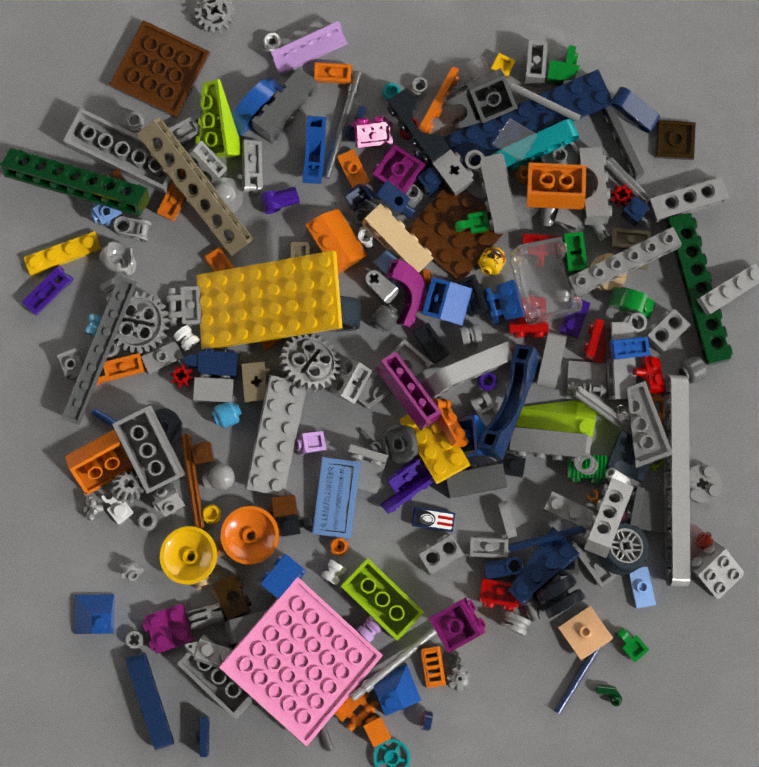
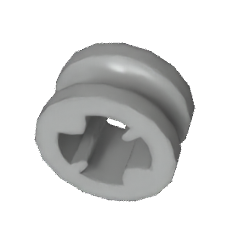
[126,631,144,649]

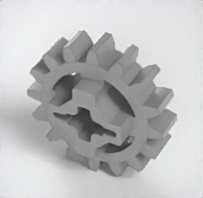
[195,0,235,34]

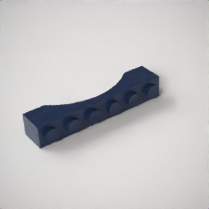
[477,344,542,460]

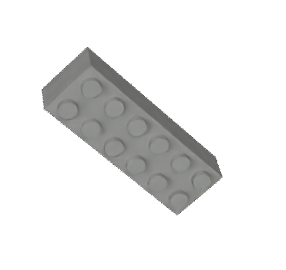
[63,108,174,195]

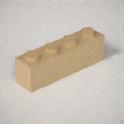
[362,203,434,273]

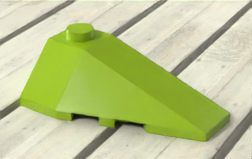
[196,79,241,159]
[515,400,596,438]

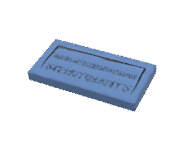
[312,457,361,539]

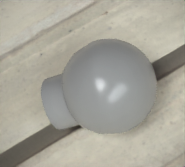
[202,464,235,491]

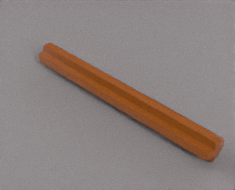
[180,434,205,528]

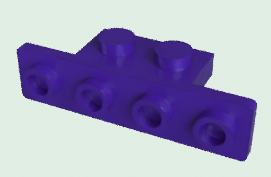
[380,457,434,514]

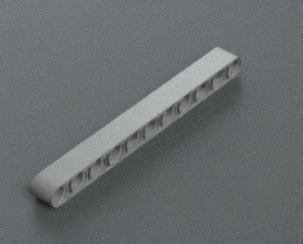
[663,375,690,587]

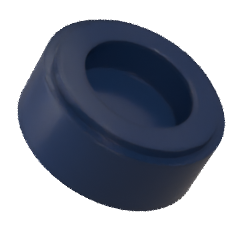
[421,710,433,731]

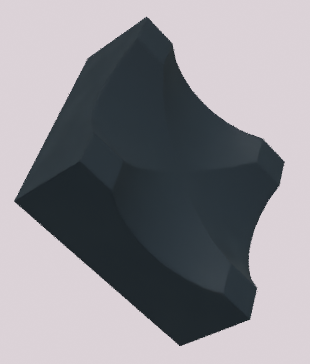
[607,431,650,482]

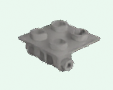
[566,361,607,401]

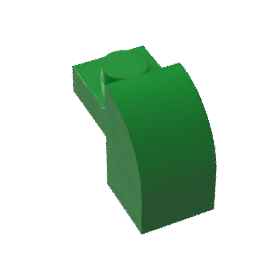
[546,45,580,86]
[608,287,655,319]

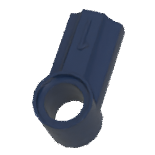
[484,557,523,579]

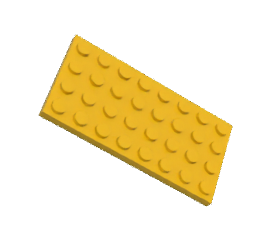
[196,251,342,350]

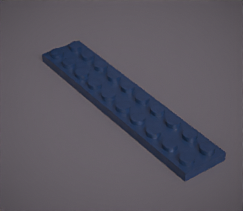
[435,69,613,174]

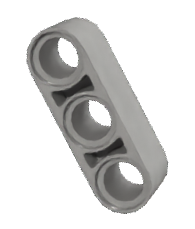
[536,332,567,389]

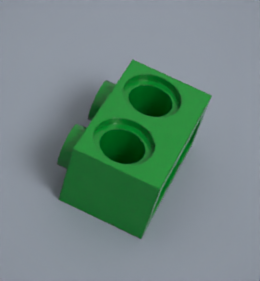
[562,232,588,276]

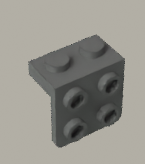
[626,487,664,534]

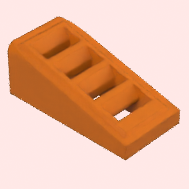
[420,646,446,688]

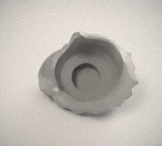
[99,241,137,276]

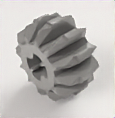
[111,470,144,504]

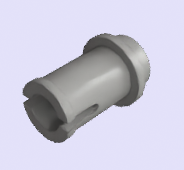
[589,224,610,242]
[524,596,542,622]

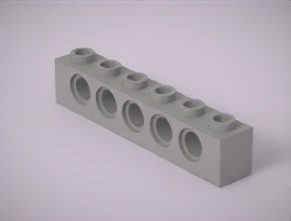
[568,227,682,298]

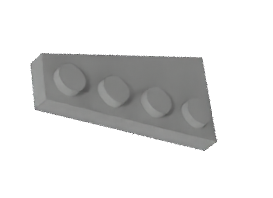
[357,339,433,409]
[627,381,673,468]

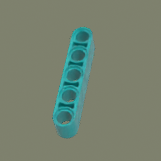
[490,119,580,172]

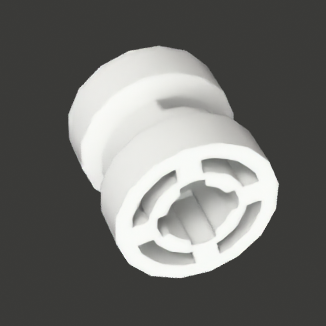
[173,325,200,352]
[321,559,347,586]

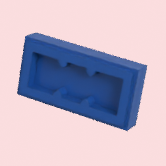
[609,337,650,360]

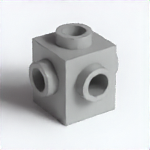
[152,482,185,517]

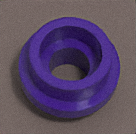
[478,372,497,391]

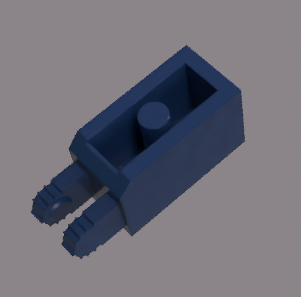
[183,348,239,378]

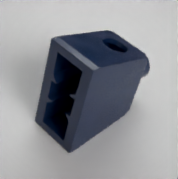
[372,180,416,219]

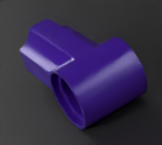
[260,186,300,214]

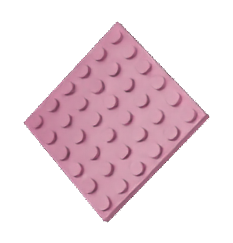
[218,577,383,746]

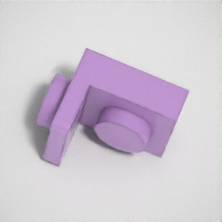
[294,431,327,456]

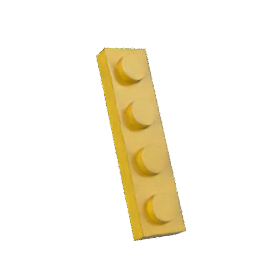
[24,231,102,276]

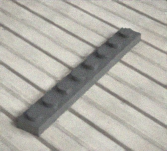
[61,275,137,425]

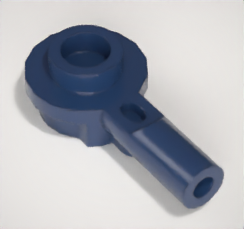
[345,106,366,142]

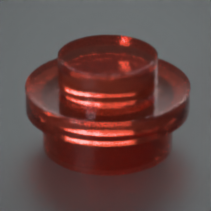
[695,532,713,550]

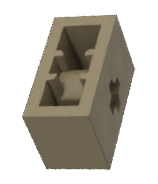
[242,362,270,404]

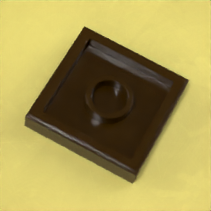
[656,120,696,160]

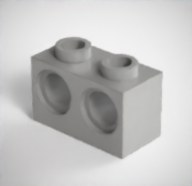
[187,140,227,184]
[646,309,691,354]
[329,358,373,404]
[418,534,464,575]

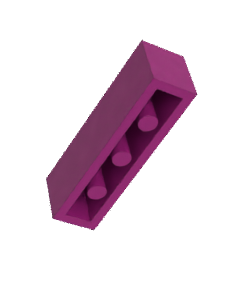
[376,352,441,431]

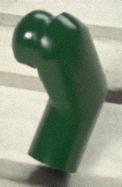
[596,684,622,707]

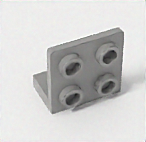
[347,444,388,494]

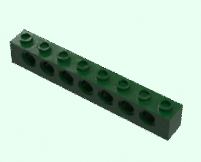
[0,148,150,216]
[666,213,733,366]

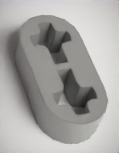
[497,501,517,539]

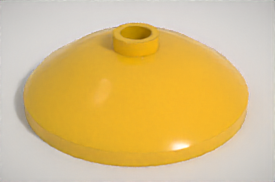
[160,526,217,585]

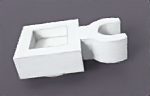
[102,490,135,525]

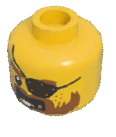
[478,247,506,275]

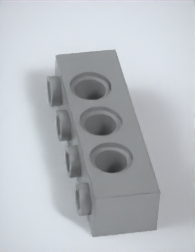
[648,176,729,224]
[583,478,633,558]

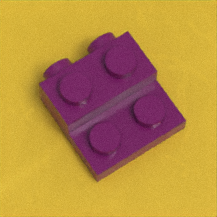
[373,144,425,194]
[429,597,486,653]
[142,604,195,654]

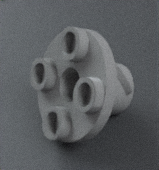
[206,177,243,213]

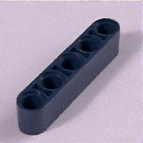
[126,652,174,751]

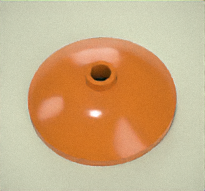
[220,506,279,565]

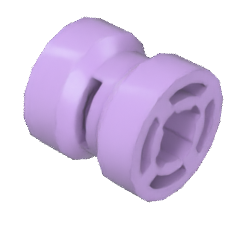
[357,616,383,642]

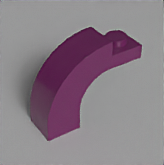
[385,259,427,327]

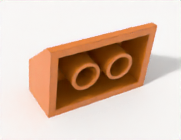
[526,163,586,210]
[305,208,368,275]
[65,429,134,495]

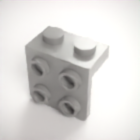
[690,541,744,599]

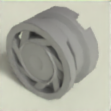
[500,611,531,636]

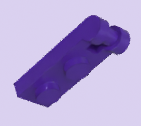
[22,266,74,316]

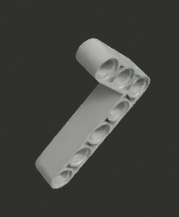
[421,341,514,399]

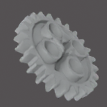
[114,291,170,354]
[279,333,341,392]

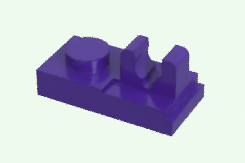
[560,297,590,339]

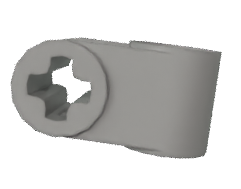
[114,216,152,242]
[365,270,400,305]

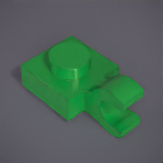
[455,211,490,234]
[616,628,649,663]

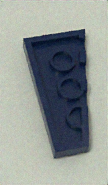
[508,527,580,606]

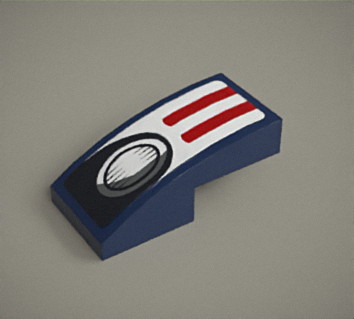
[412,507,455,532]

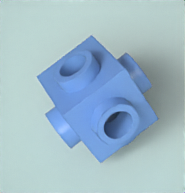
[90,203,122,226]

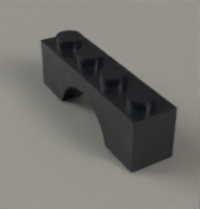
[387,88,451,166]

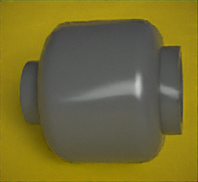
[371,303,399,332]
[678,356,708,384]

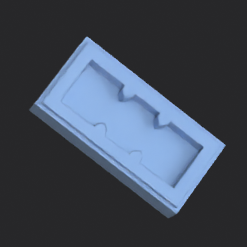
[629,566,656,609]

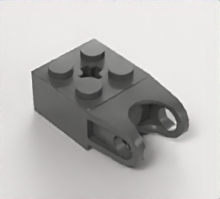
[443,68,517,128]

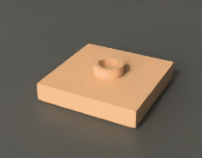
[558,606,613,660]

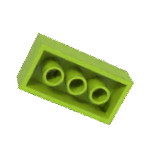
[341,558,425,641]

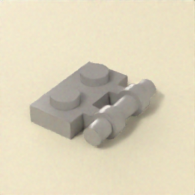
[166,286,202,327]

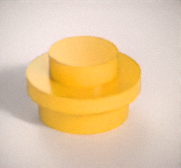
[202,505,221,524]

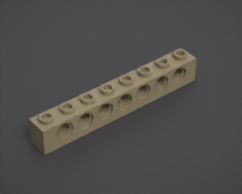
[137,117,254,256]

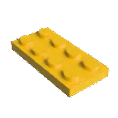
[399,414,470,484]

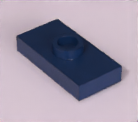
[196,716,210,757]

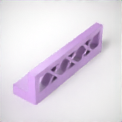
[271,21,347,75]

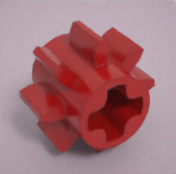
[610,184,633,208]
[170,364,194,389]

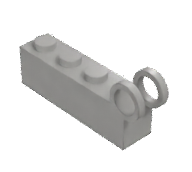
[465,150,520,234]
[605,313,647,401]
[509,427,598,475]

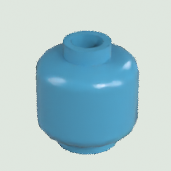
[212,402,242,428]

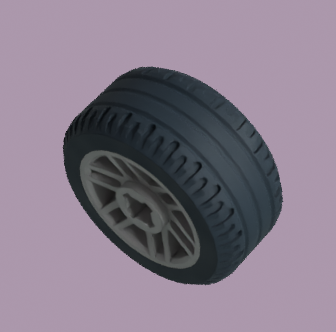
[596,522,649,575]

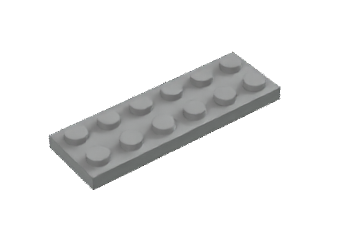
[245,375,306,496]

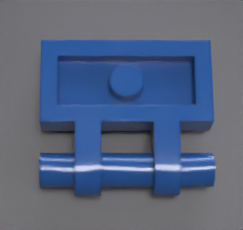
[484,280,525,326]

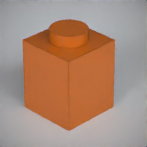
[363,715,391,747]

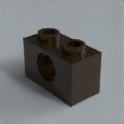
[212,574,252,620]

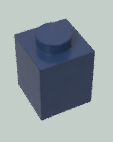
[417,166,444,197]
[620,196,650,227]

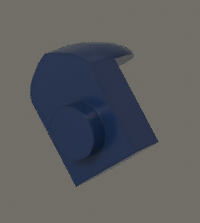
[343,183,373,211]

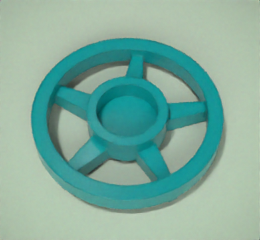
[373,739,410,767]

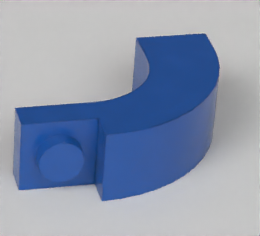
[232,78,284,136]
[303,116,327,184]

